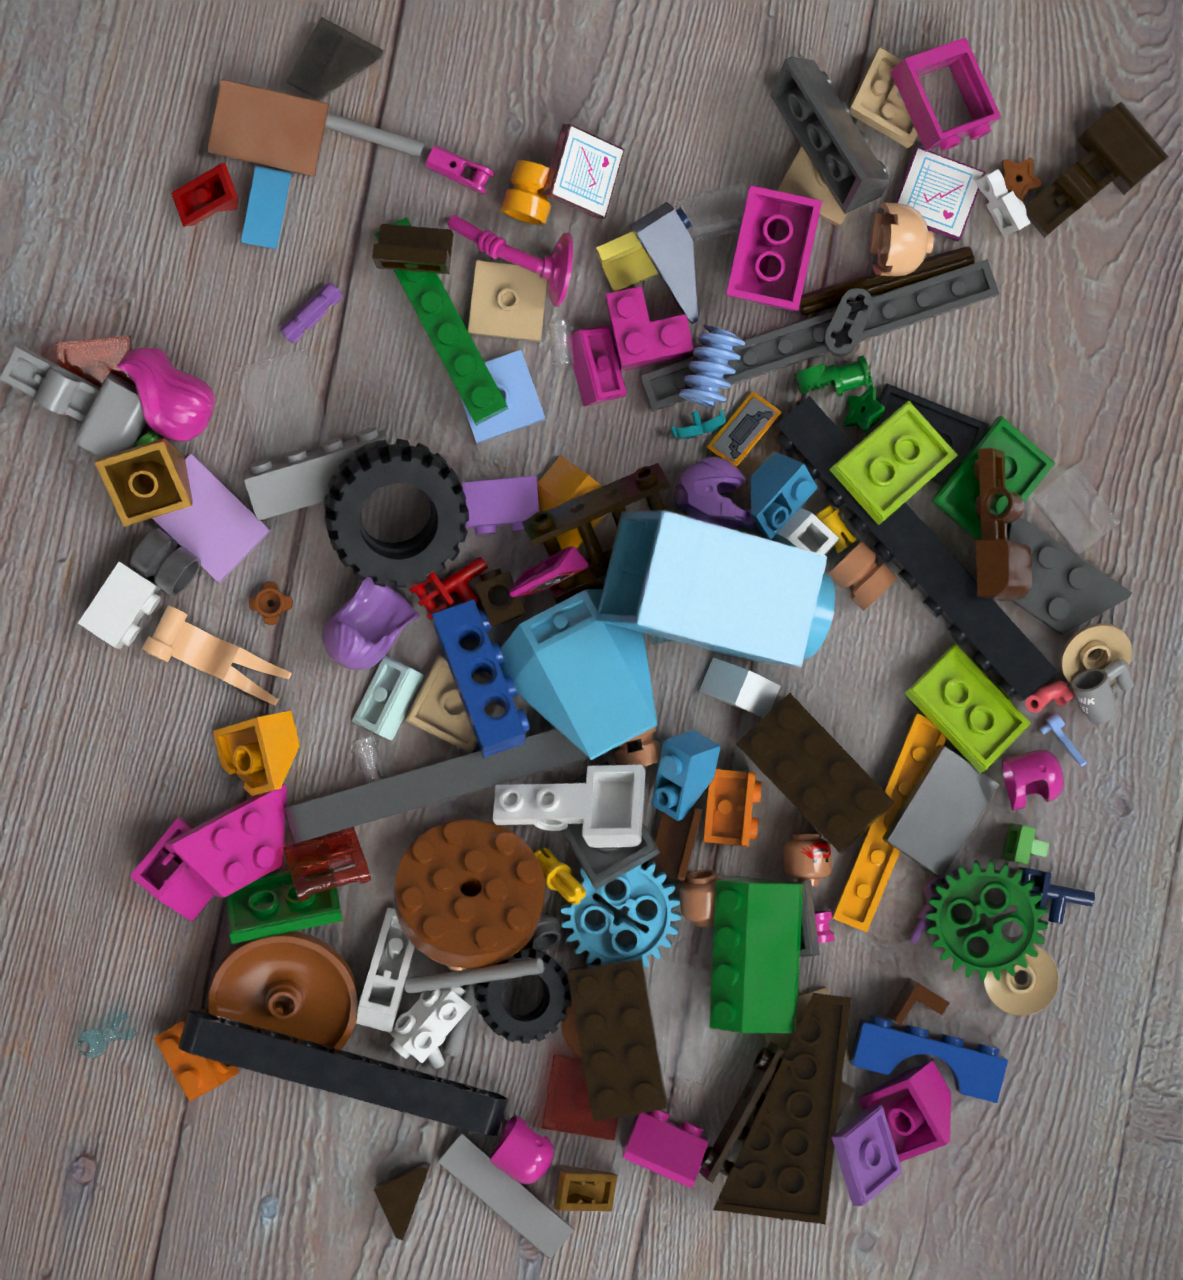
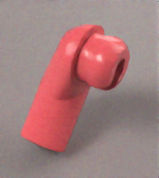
[1025,680,1074,713]

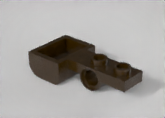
[1025,101,1169,238]

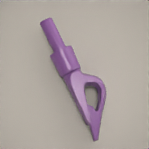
[908,867,959,944]

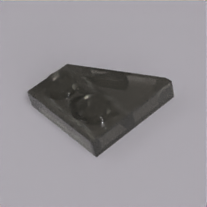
[287,16,384,101]

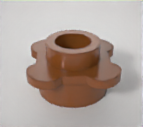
[249,581,293,625]

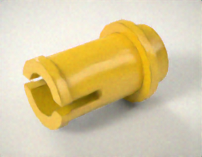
[815,504,857,553]

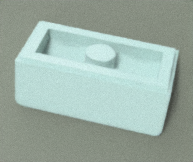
[352,656,424,740]

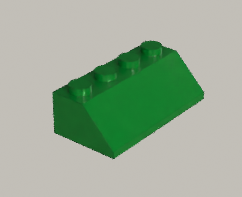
[709,876,803,1033]

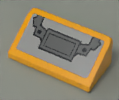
[706,391,782,468]

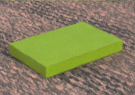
[830,401,958,525]
[904,643,1031,774]

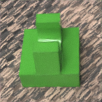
[1002,823,1050,865]

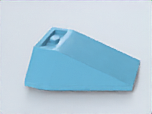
[499,589,658,760]

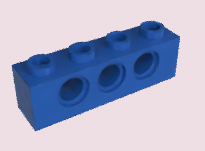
[432,600,530,758]

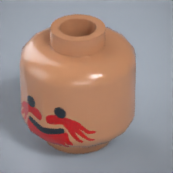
[783,833,832,886]

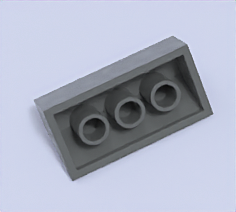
[770,57,890,214]

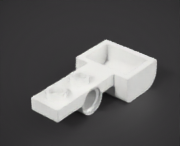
[493,765,645,848]

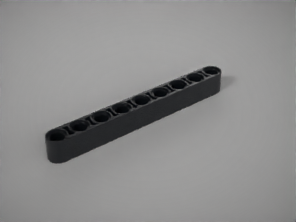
[178,1010,509,1136]

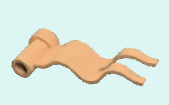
[141,605,292,706]

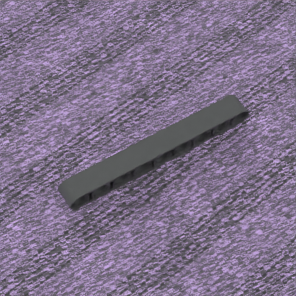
[284,729,610,844]

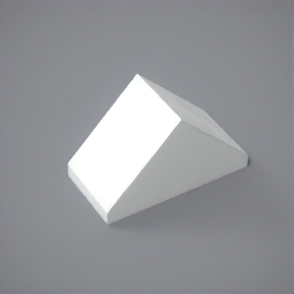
[699,657,781,718]

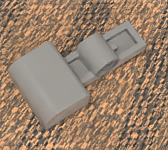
[0,344,146,458]

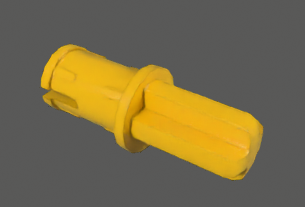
[534,848,586,905]

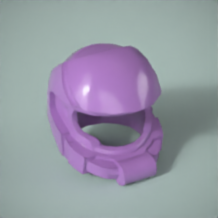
[675,457,757,529]

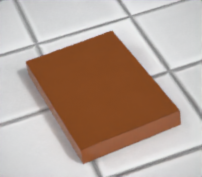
[207,79,330,176]

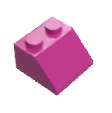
[622,1110,708,1189]

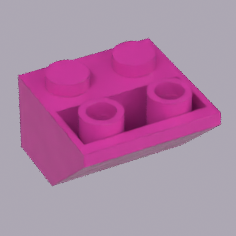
[130,817,214,922]

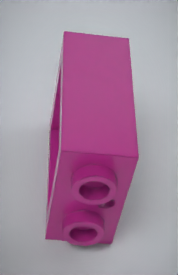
[890,37,1001,152]

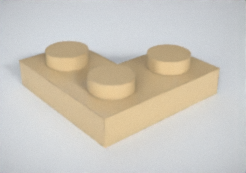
[848,47,918,148]

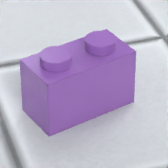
[462,476,540,535]

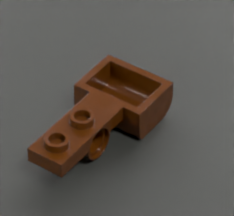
[974,448,1032,601]

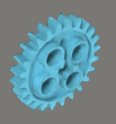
[561,861,681,968]

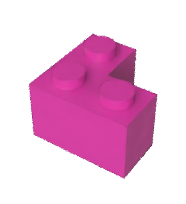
[605,286,694,372]

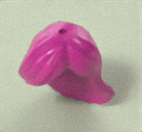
[117,348,215,442]

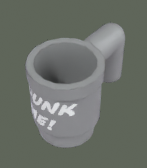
[1072,659,1134,724]

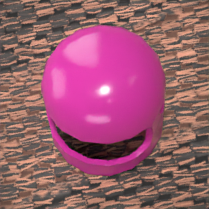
[1002,750,1064,811]
[488,1115,555,1184]

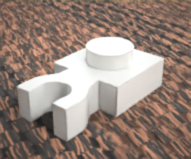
[975,169,1030,236]

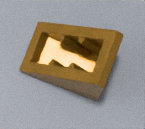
[555,1165,618,1211]

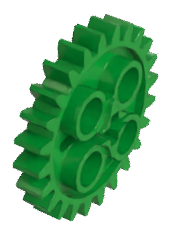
[926,859,1048,981]

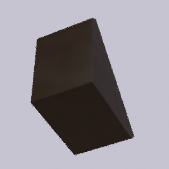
[374,1162,430,1240]

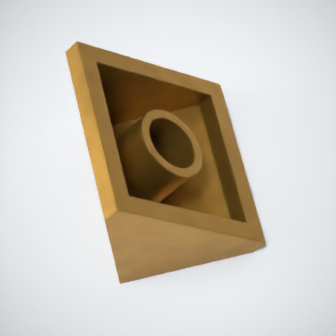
[95,438,193,527]

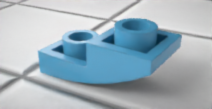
[241,165,291,249]

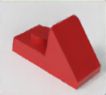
[171,163,238,227]

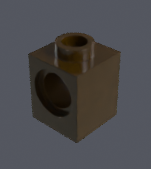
[475,568,526,628]

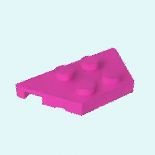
[164,784,287,898]

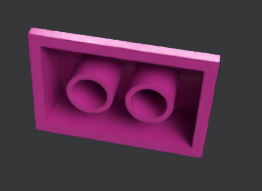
[726,185,822,312]

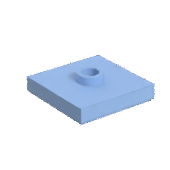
[460,350,546,444]

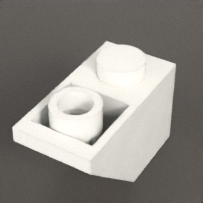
[756,507,839,556]

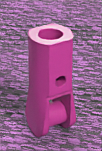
[425,145,495,194]

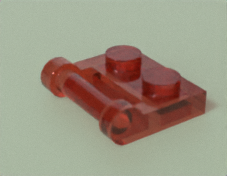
[282,827,371,902]

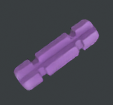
[280,282,343,343]

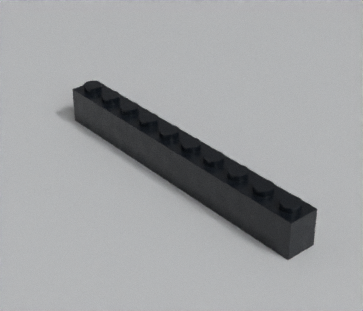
[774,396,1057,701]

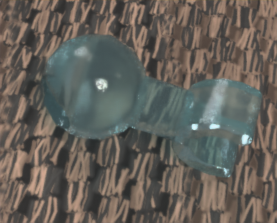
[78,1014,137,1059]

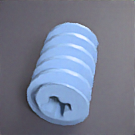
[679,325,745,408]

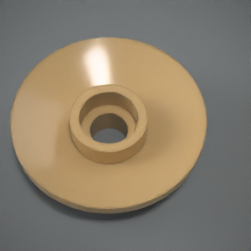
[1060,623,1132,685]
[984,944,1059,1016]

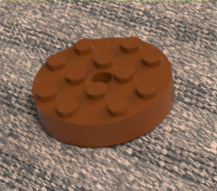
[394,819,545,968]

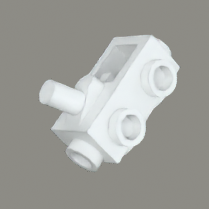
[390,986,471,1069]

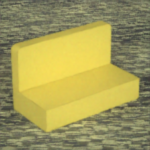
[596,231,659,292]

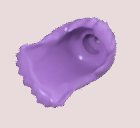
[322,577,420,670]

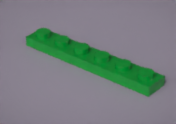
[375,217,509,426]

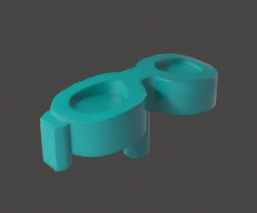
[670,410,726,439]

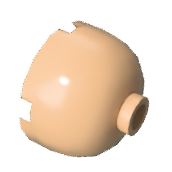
[870,203,934,276]

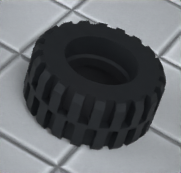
[324,439,469,588]

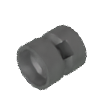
[130,528,201,597]

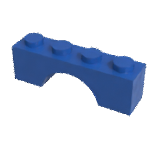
[849,1015,1008,1103]

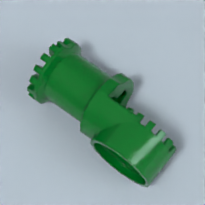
[794,355,873,397]

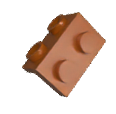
[703,769,762,847]
[153,1009,239,1102]

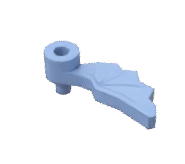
[1040,712,1087,767]

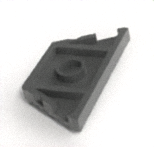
[1009,517,1132,635]

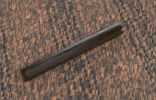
[799,246,975,315]

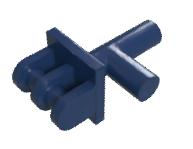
[1019,867,1095,924]

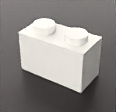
[78,562,161,649]

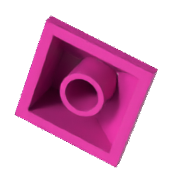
[858,1060,951,1162]

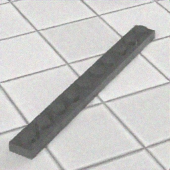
[640,259,1000,412]

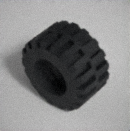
[474,946,572,1044]

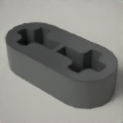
[824,288,874,357]

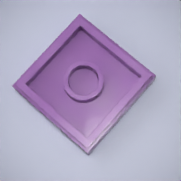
[832,1104,902,1206]

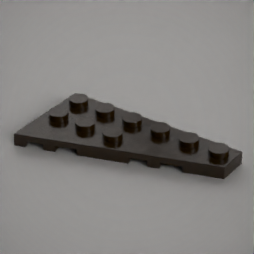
[713,993,851,1225]

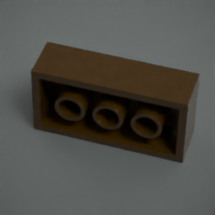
[736,693,895,853]
[567,956,668,1121]

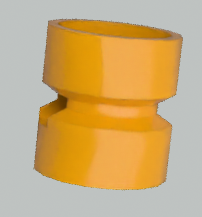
[500,160,558,226]

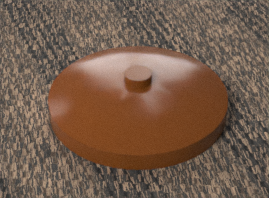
[208,931,359,1050]

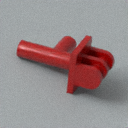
[409,556,488,620]

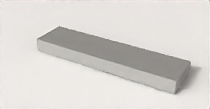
[438,1132,575,1259]

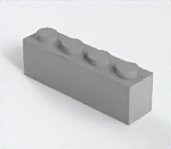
[244,428,390,521]

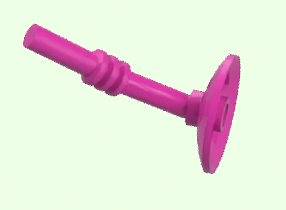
[447,215,573,307]

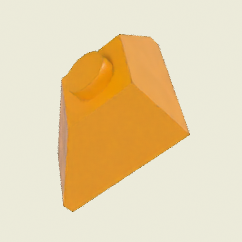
[537,456,606,550]
[213,710,300,796]

